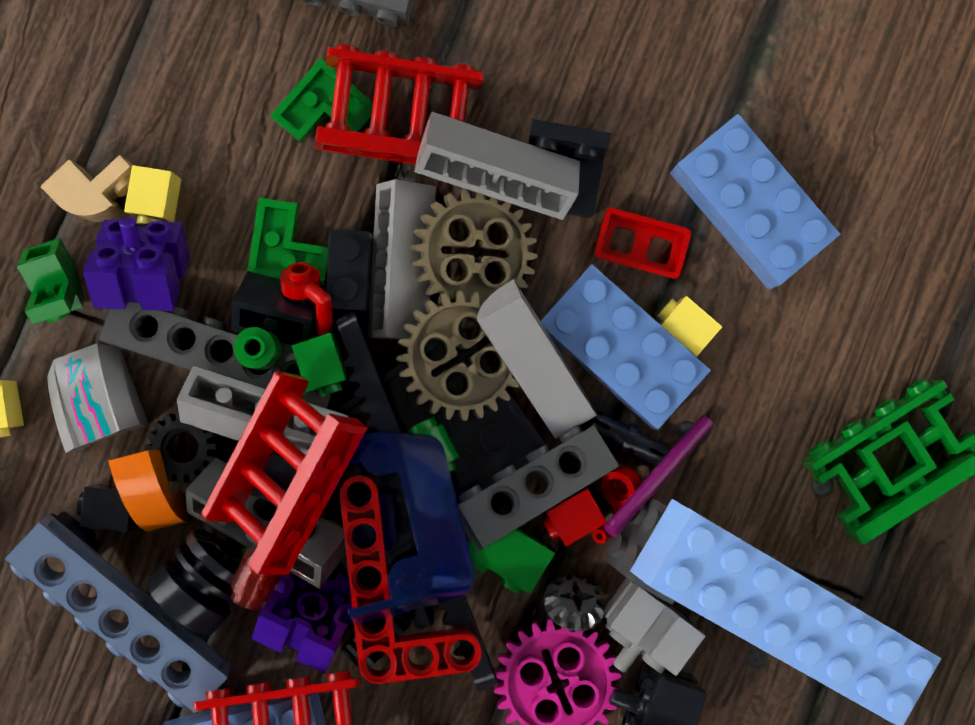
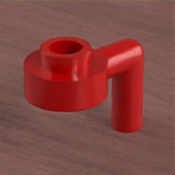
[280,262,333,336]
[593,466,642,544]

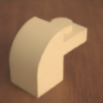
[40,155,133,222]

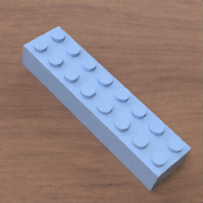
[630,499,942,725]

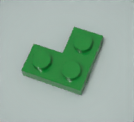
[270,57,373,144]
[247,198,329,287]

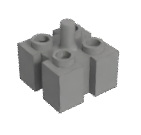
[604,578,706,676]

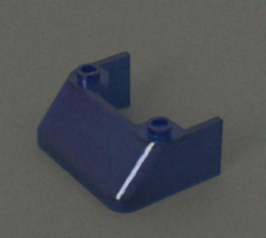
[348,432,475,625]

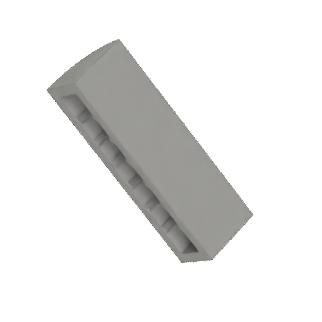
[414,112,580,220]
[368,179,436,340]
[477,279,597,439]

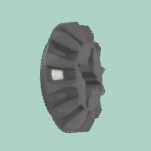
[543,572,607,631]

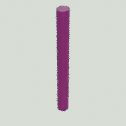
[604,415,713,537]

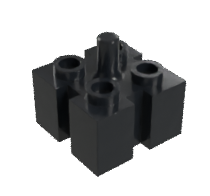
[609,664,707,725]

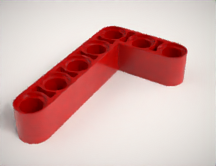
[340,475,482,684]

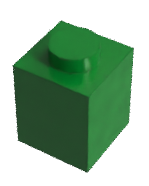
[291,333,349,398]

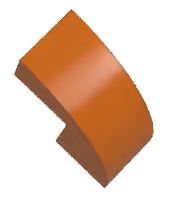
[108,449,189,532]

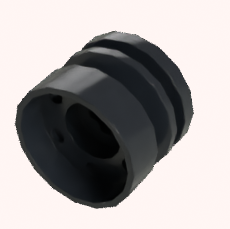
[147,528,258,636]

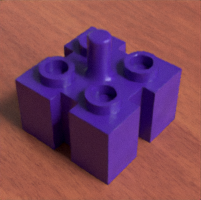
[83,217,190,311]
[252,572,366,674]

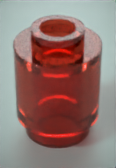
[230,546,280,610]

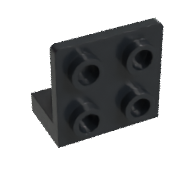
[528,119,611,218]

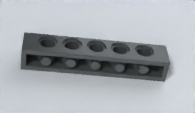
[99,302,337,410]

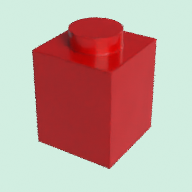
[542,487,607,546]

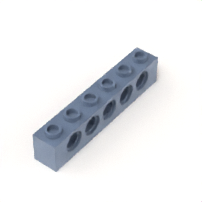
[5,513,231,713]

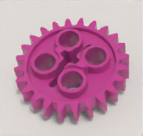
[494,616,621,725]

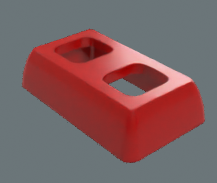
[595,207,691,279]

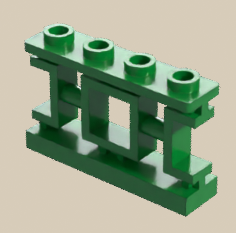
[802,378,975,545]

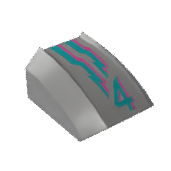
[47,343,149,453]

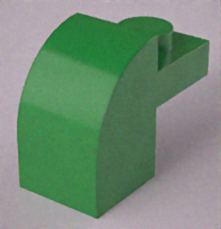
[17,238,84,325]

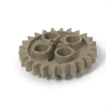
[411,189,538,306]
[396,291,520,421]

